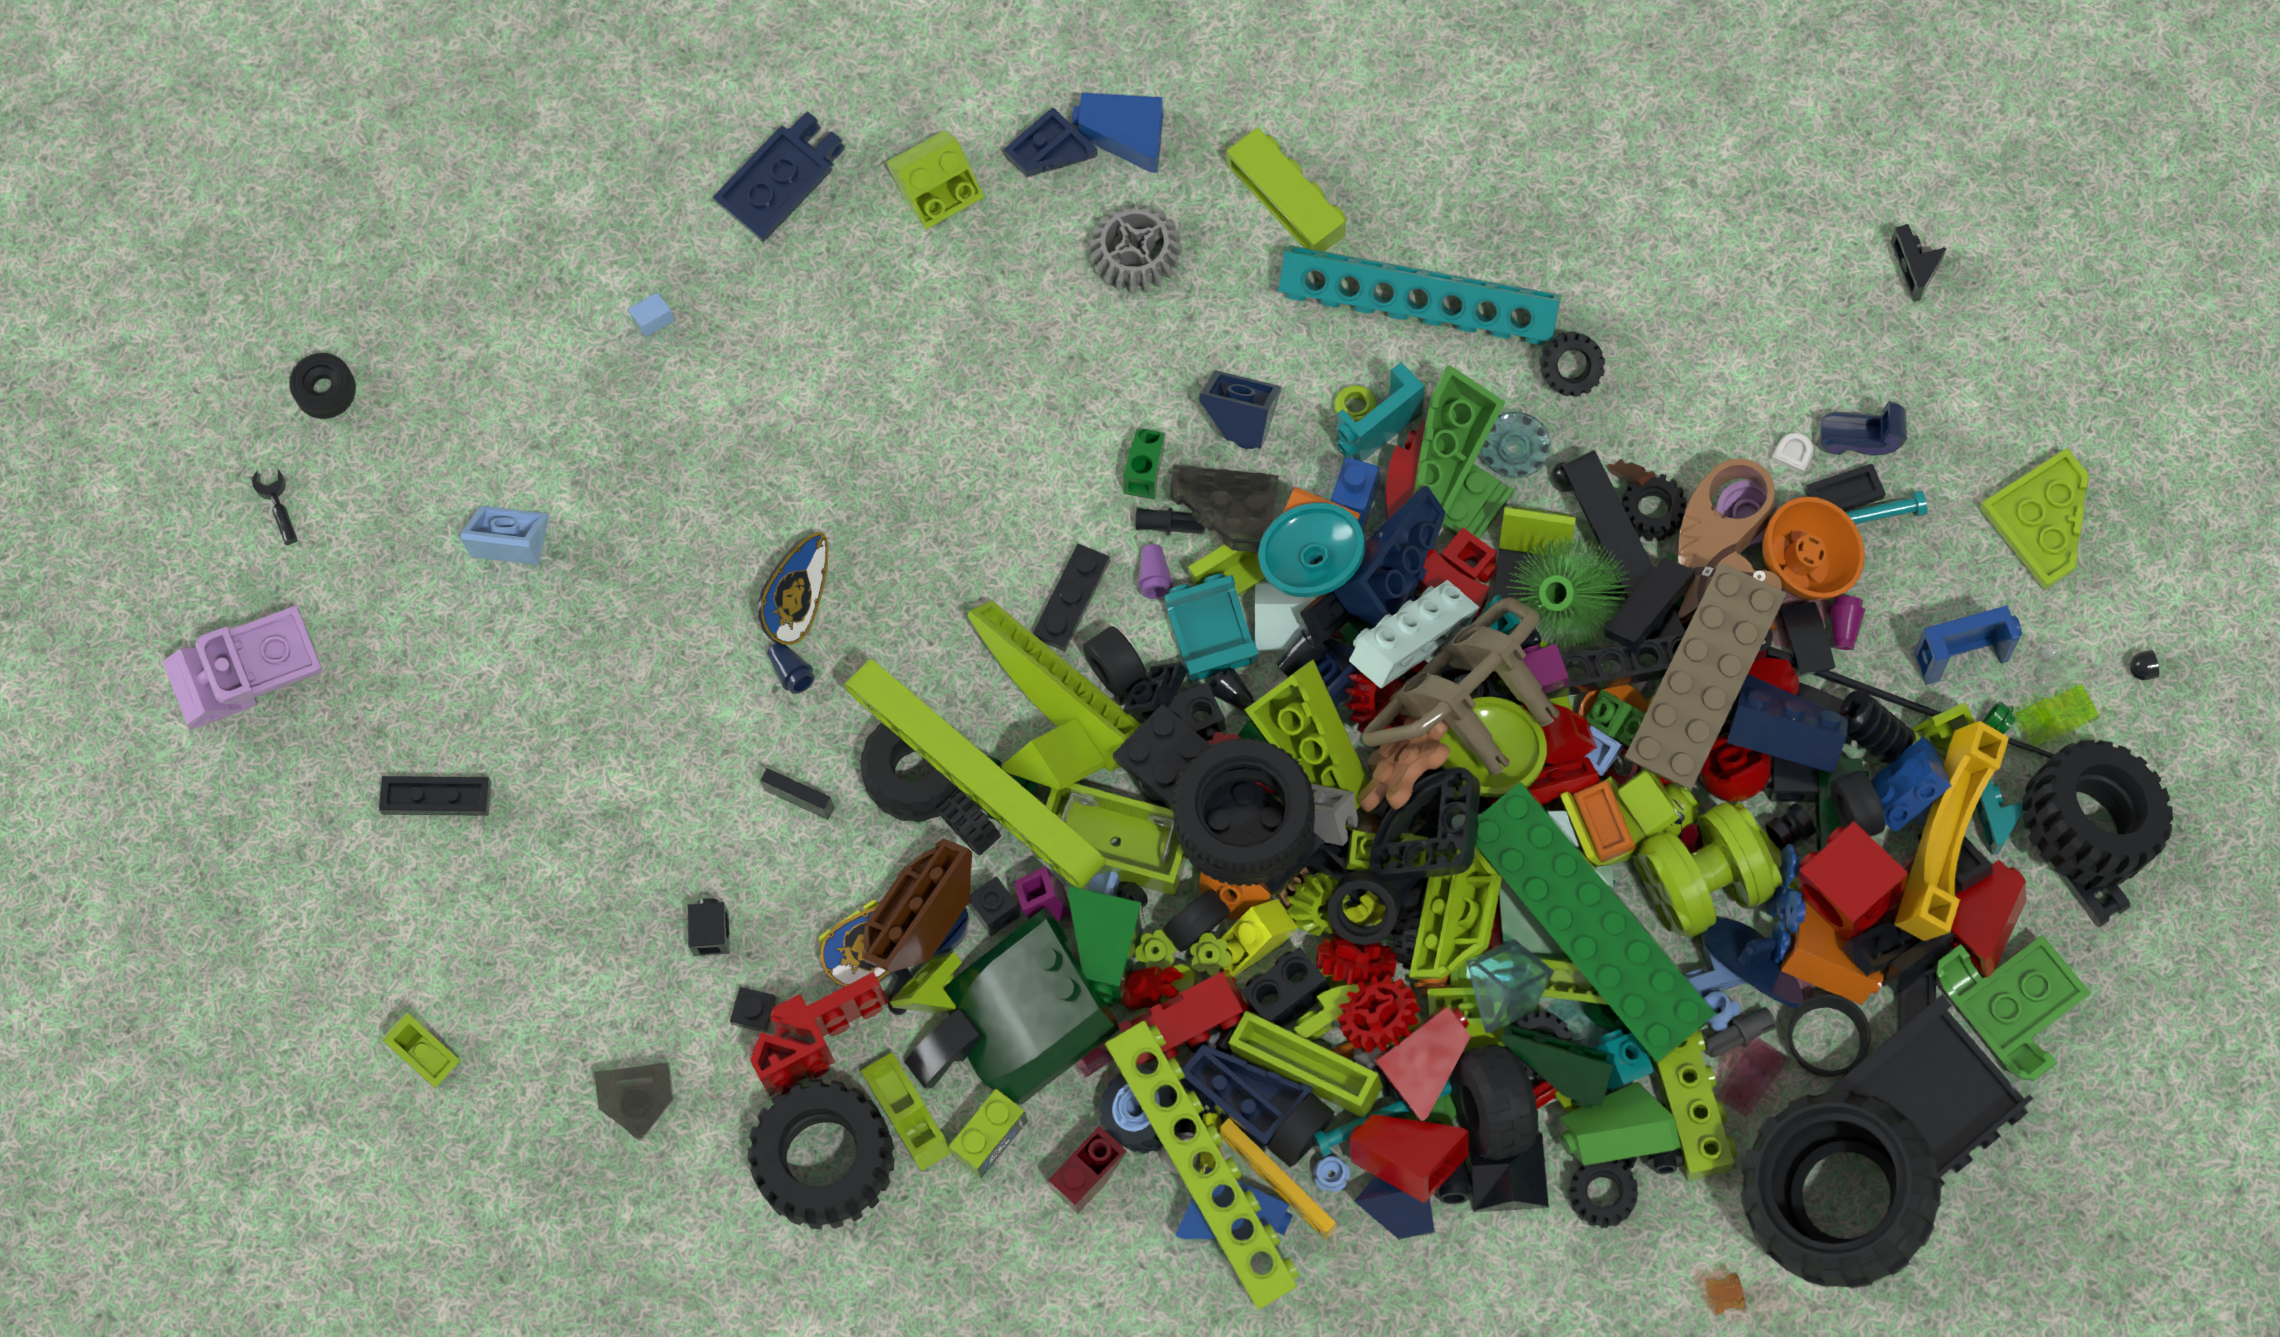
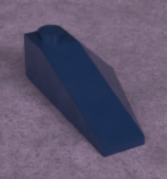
[1333,486,1446,627]

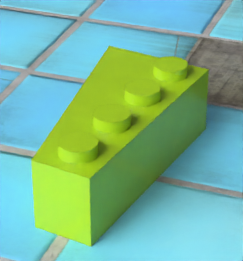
[1245,660,1370,810]

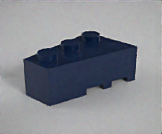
[1726,674,1848,773]
[1179,1045,1313,1153]

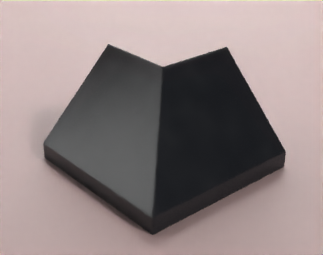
[1468,1133,1549,1212]

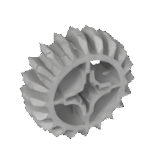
[1089,202,1182,294]

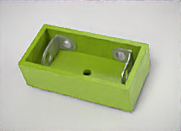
[1035,783,1187,896]

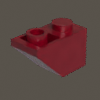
[1048,1125,1127,1214]

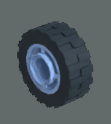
[1099,1066,1185,1154]

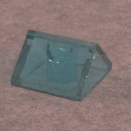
[1466,939,1554,1033]

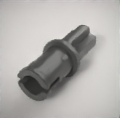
[1704,1007,1776,1058]

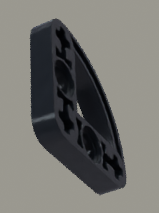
[1369,767,1481,881]

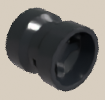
[1764,803,1816,852]

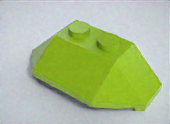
[1409,845,1502,979]

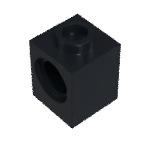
[1764,756,1818,803]
[969,876,1020,937]
[688,898,730,956]

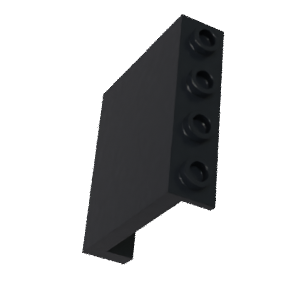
[1825,994,2033,1187]

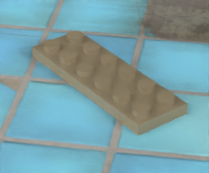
[1624,562,1787,791]

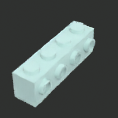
[1349,580,1479,688]

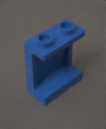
[1914,605,2022,685]

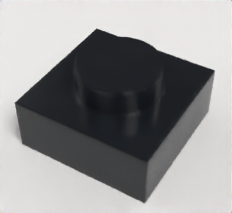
[730,987,776,1033]

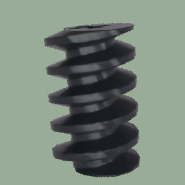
[1840,690,1916,763]

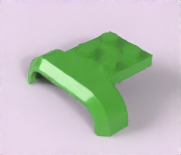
[1937,935,2091,1081]

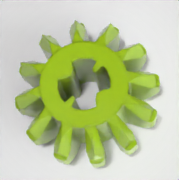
[1287,872,1350,936]

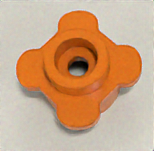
[1414,976,1451,996]

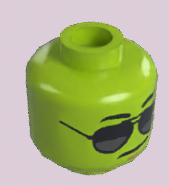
[1657,784,1701,837]

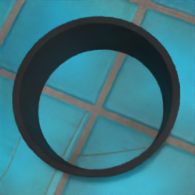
[1788,994,1871,1077]

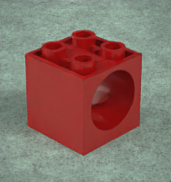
[1798,821,1908,942]

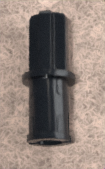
[1135,507,1206,535]

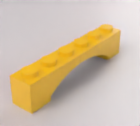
[1894,721,2009,941]

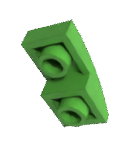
[1586,689,1646,747]

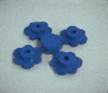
[1765,844,1806,963]

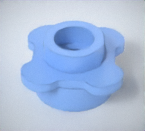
[1705,991,1741,1032]

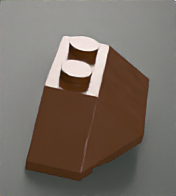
[862,839,972,972]

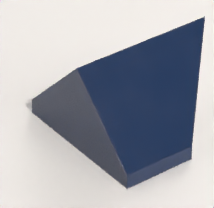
[1354,1176,1435,1240]

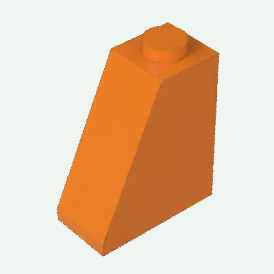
[1781,899,1884,1005]

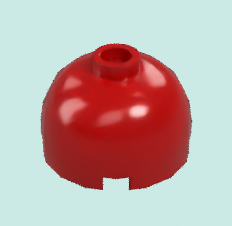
[1699,734,1771,802]

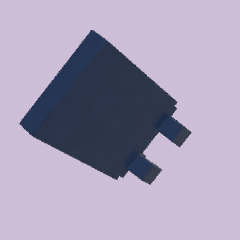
[712,111,845,242]

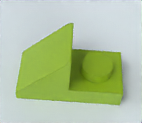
[1618,770,1680,838]
[890,951,962,1013]
[381,1012,460,1088]

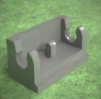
[1276,784,1358,846]

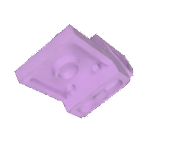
[163,605,323,731]

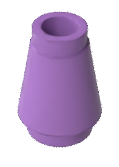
[1138,544,1173,599]

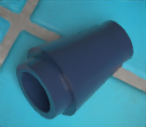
[767,643,815,694]

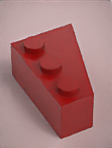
[1118,970,1249,1065]

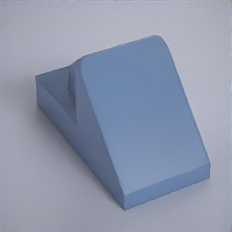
[1685,945,1747,997]

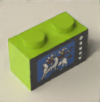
[948,1089,1028,1178]

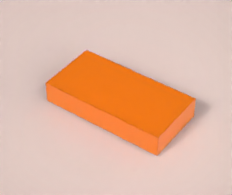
[1573,780,1636,863]

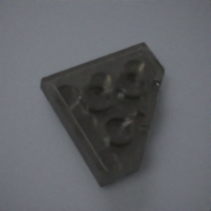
[1170,465,1279,553]

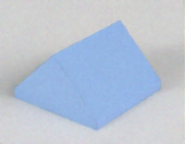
[461,506,549,565]

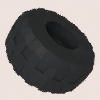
[860,723,961,822]
[1450,1044,1539,1160]

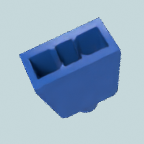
[1331,457,1381,532]

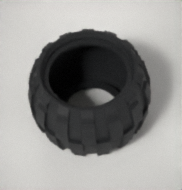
[1740,1089,1941,1289]

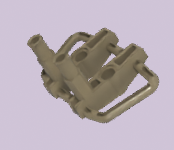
[1362,597,1559,776]

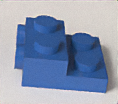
[1871,736,1951,832]

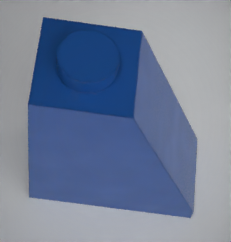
[1073,92,1164,173]
[1175,1167,1293,1239]

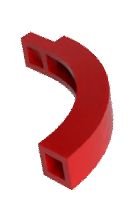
[1385,420,1489,625]

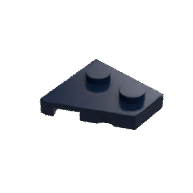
[1003,107,1098,177]

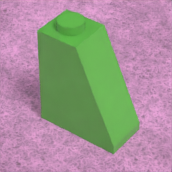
[1559,1081,1681,1165]

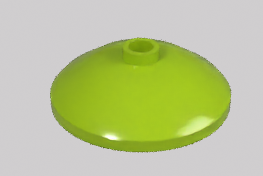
[1440,697,1547,797]

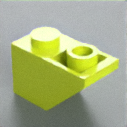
[1220,899,1298,977]

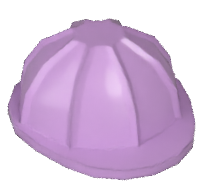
[1716,480,1777,546]

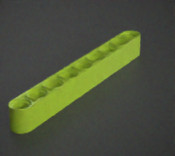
[844,659,1107,889]

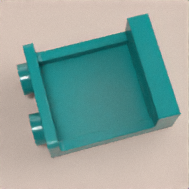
[1336,362,1425,462]
[1164,574,1259,683]

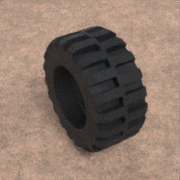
[2022,739,2173,887]
[747,1079,895,1229]

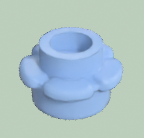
[1313,1155,1350,1192]

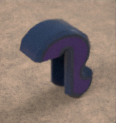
[1820,401,1907,456]

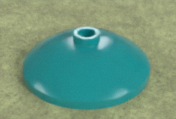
[1258,503,1365,597]

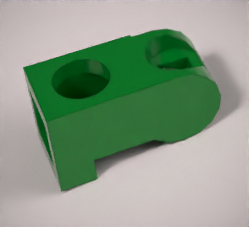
[1123,428,1166,500]

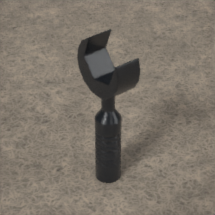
[252,469,298,545]

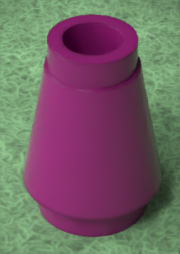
[1830,596,1866,650]

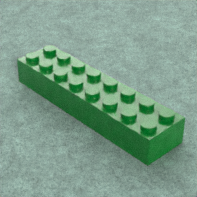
[1475,782,1718,1063]

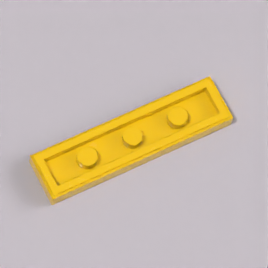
[1220,1118,1336,1239]

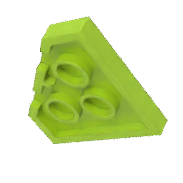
[1979,448,2089,590]

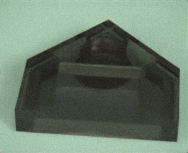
[594,1062,674,1141]

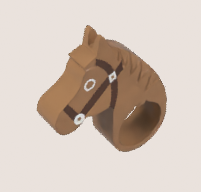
[1678,459,1782,625]

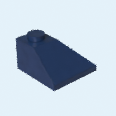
[1199,370,1282,449]

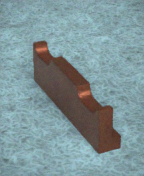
[1606,459,1655,486]

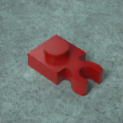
[1121,966,1184,1011]

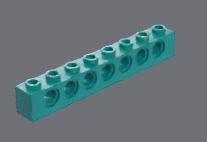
[1278,245,1561,345]

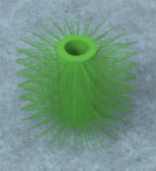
[1508,538,1633,648]

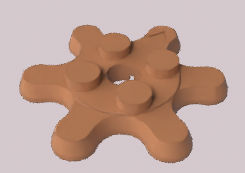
[1357,716,1451,812]

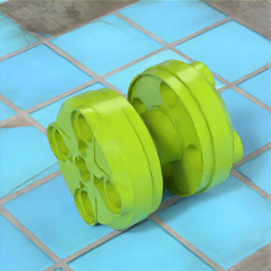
[1633,802,1782,938]

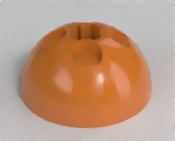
[1762,497,1865,601]

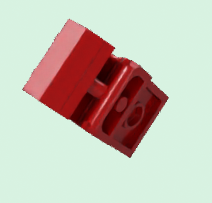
[750,972,888,1097]

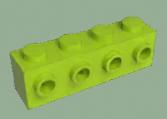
[1650,1030,1738,1181]

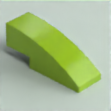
[861,1052,951,1172]

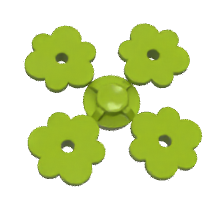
[1135,929,1232,1017]

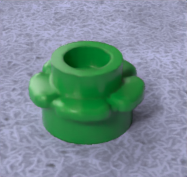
[1983,701,2016,734]

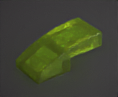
[2016,684,2100,746]

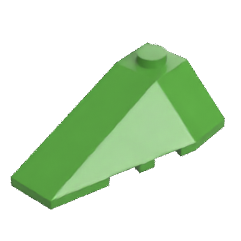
[1413,365,1506,518]

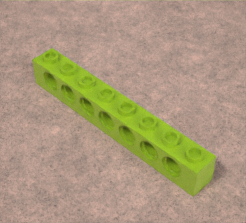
[1105,1021,1300,1310]

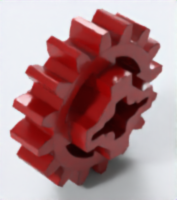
[1316,935,1397,985]
[1337,975,1420,1053]

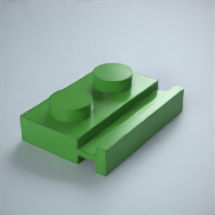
[1441,464,1514,539]

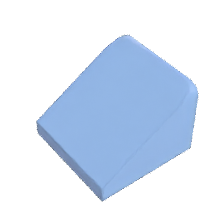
[628,293,675,337]
[1583,725,1625,776]
[1088,871,1120,897]

